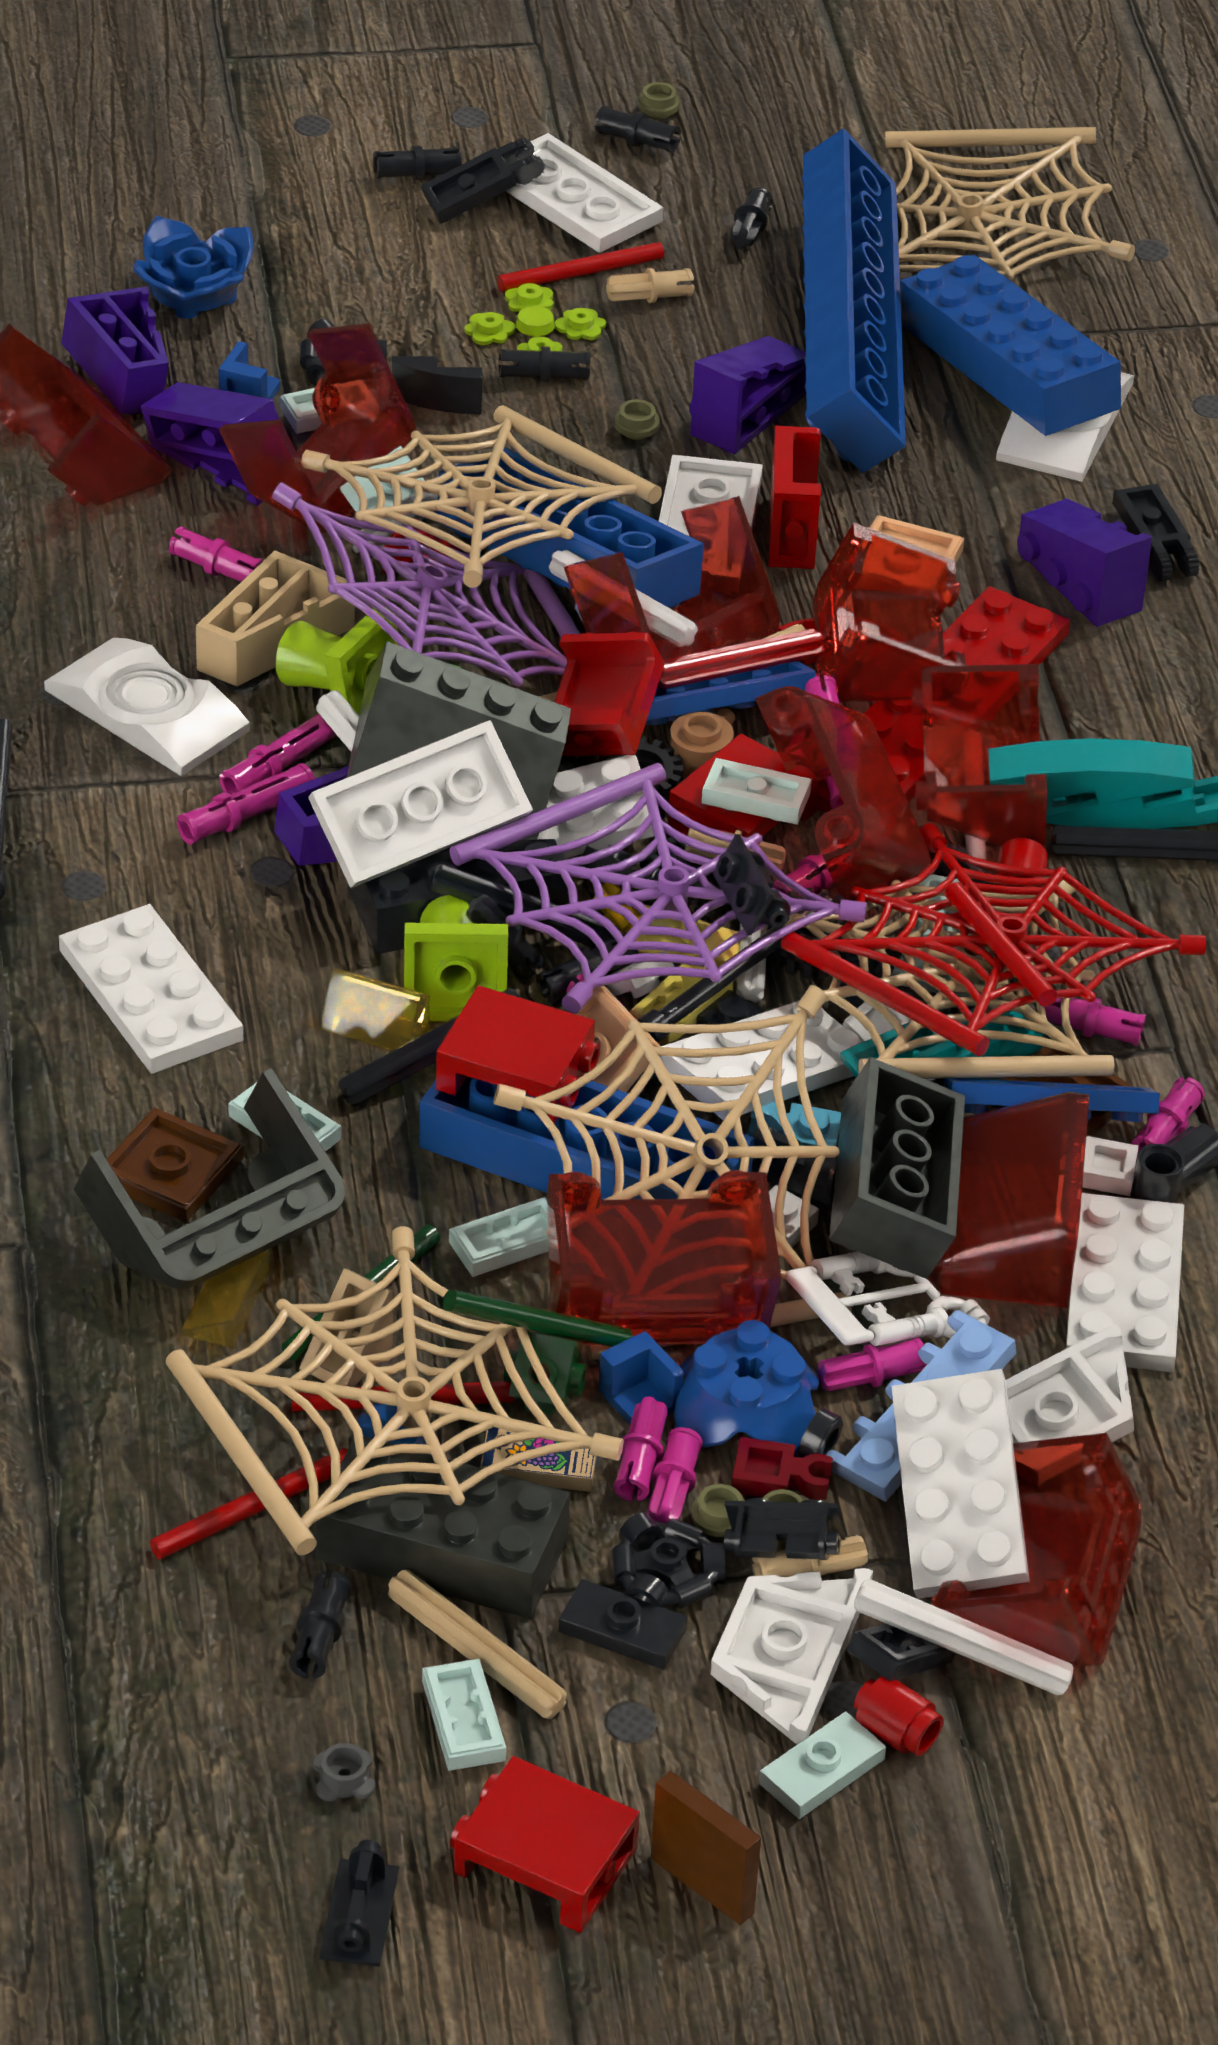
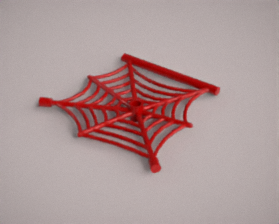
[781,823,1206,1056]

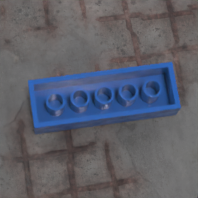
[900,255,1121,436]
[437,447,704,621]
[419,1076,754,1250]

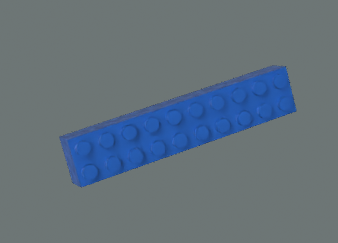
[802,128,906,473]

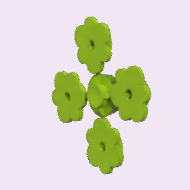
[464,283,606,351]

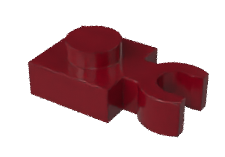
[731,1437,833,1500]

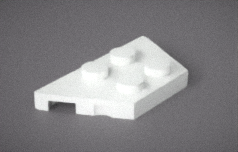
[1005,1323,1134,1480]
[710,1568,873,1744]

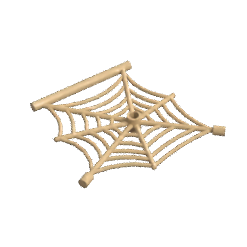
[885,127,1135,281]
[301,405,662,588]
[784,876,1115,1079]
[493,985,852,1361]
[166,1226,624,1555]

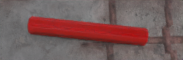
[658,629,825,689]

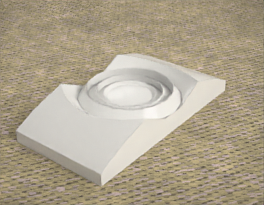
[996,372,1134,482]
[44,638,250,776]

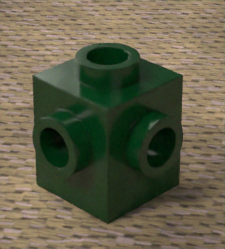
[503,1330,587,1415]

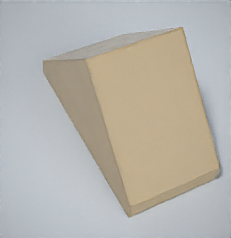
[299,1268,394,1387]

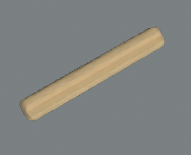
[388,1569,567,1719]

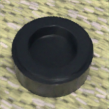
[798,1408,843,1458]

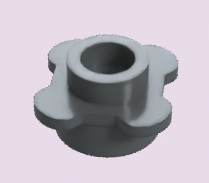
[314,1743,375,1801]

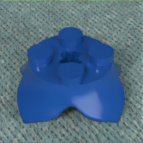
[133,215,253,319]
[674,1320,819,1457]

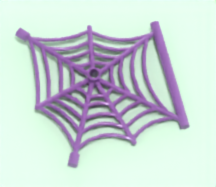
[272,482,581,687]
[449,763,867,1014]

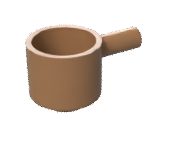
[670,708,735,780]

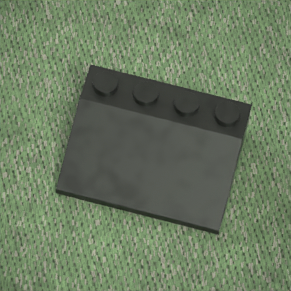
[347,641,571,840]

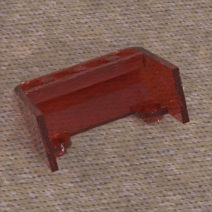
[0,323,173,507]
[219,323,417,533]
[563,496,780,660]

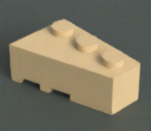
[196,550,355,686]

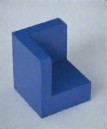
[219,341,280,399]
[598,1331,684,1425]

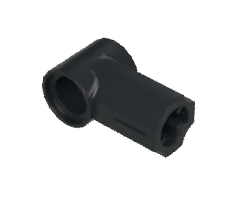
[1130,1123,1218,1203]

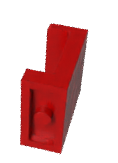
[768,426,821,569]
[554,632,665,756]
[668,734,819,838]
[436,985,600,1124]
[450,1756,640,1933]

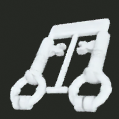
[785,1252,990,1346]

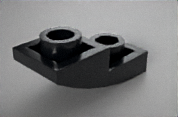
[391,356,482,415]

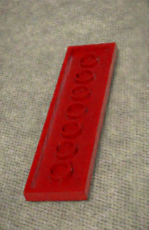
[812,586,1070,828]

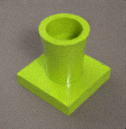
[276,608,398,715]
[403,895,508,1021]

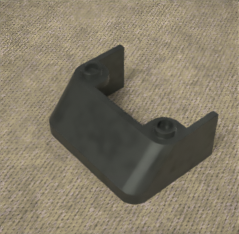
[74,1068,346,1289]

